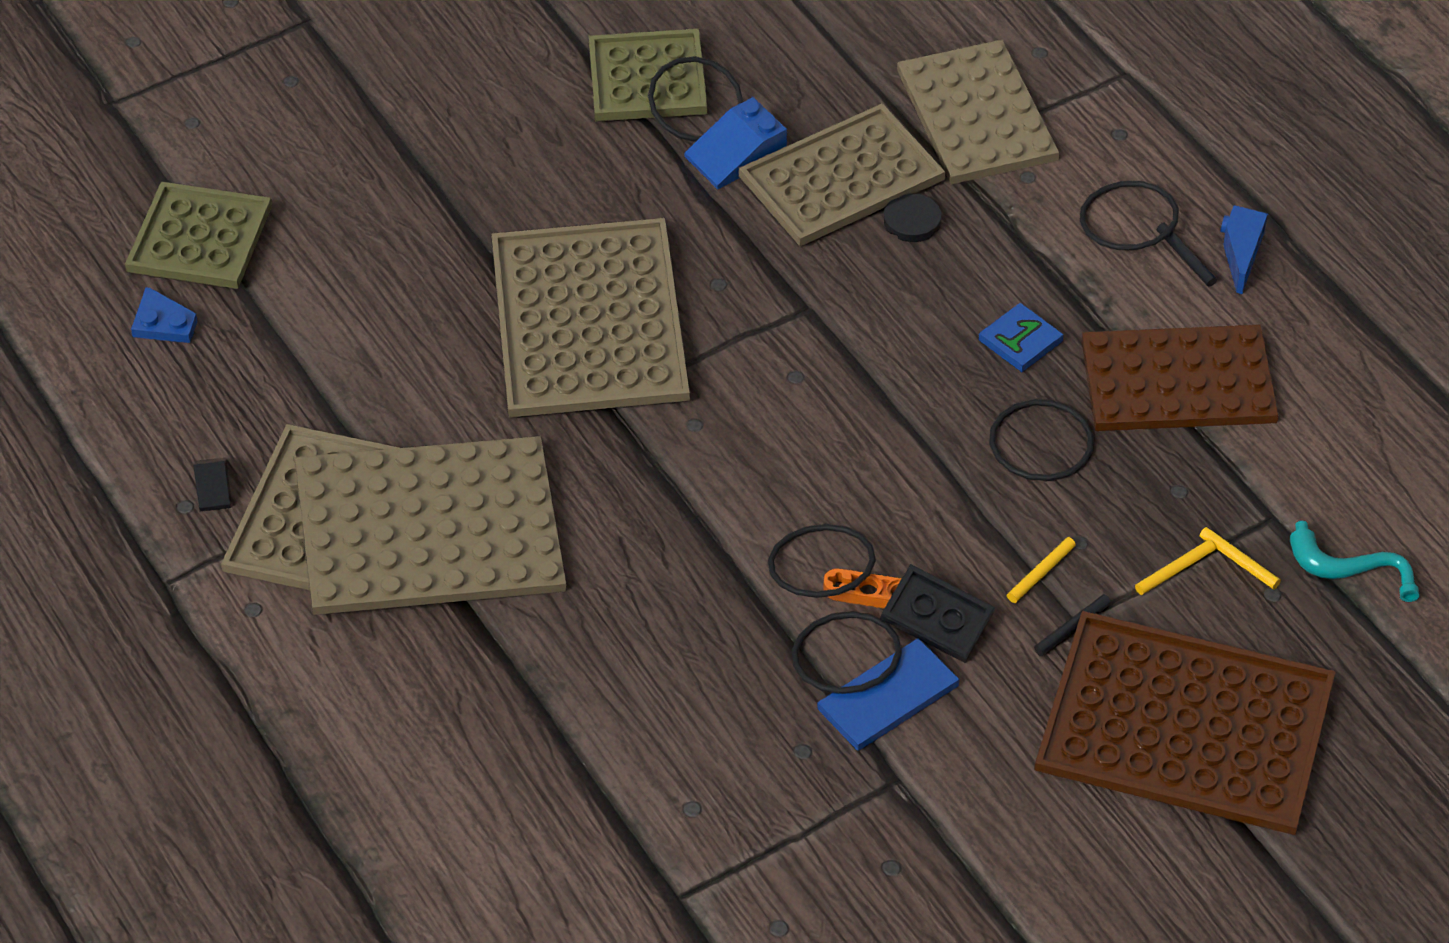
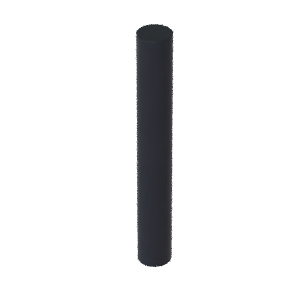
[1156,223,1217,287]
[1034,594,1111,656]

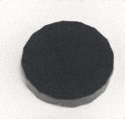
[884,193,941,242]

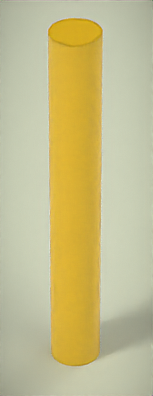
[1199,527,1281,590]
[1007,537,1076,603]
[1135,540,1216,595]

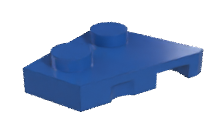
[131,287,198,343]

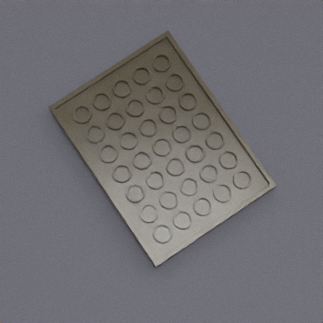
[491,218,690,418]
[295,436,566,615]

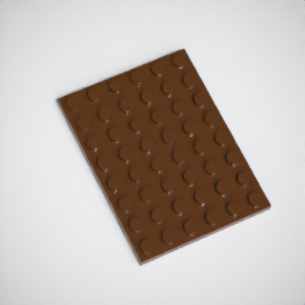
[1034,611,1336,835]

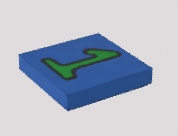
[979,303,1064,372]

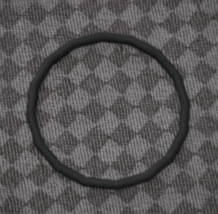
[648,56,744,142]
[1079,181,1179,250]
[989,399,1094,481]
[768,524,876,598]
[792,611,902,694]

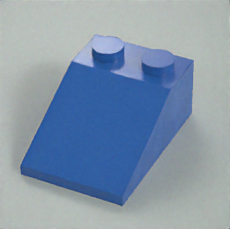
[685,97,787,190]

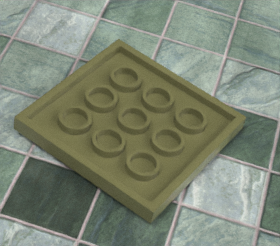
[589,29,707,121]
[125,182,272,289]

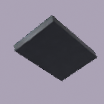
[880,564,995,663]

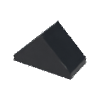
[193,457,231,512]

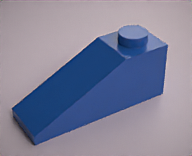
[1220,205,1268,294]

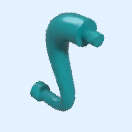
[1290,521,1419,602]

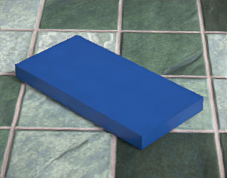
[817,638,959,751]

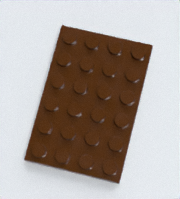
[1081,324,1278,431]

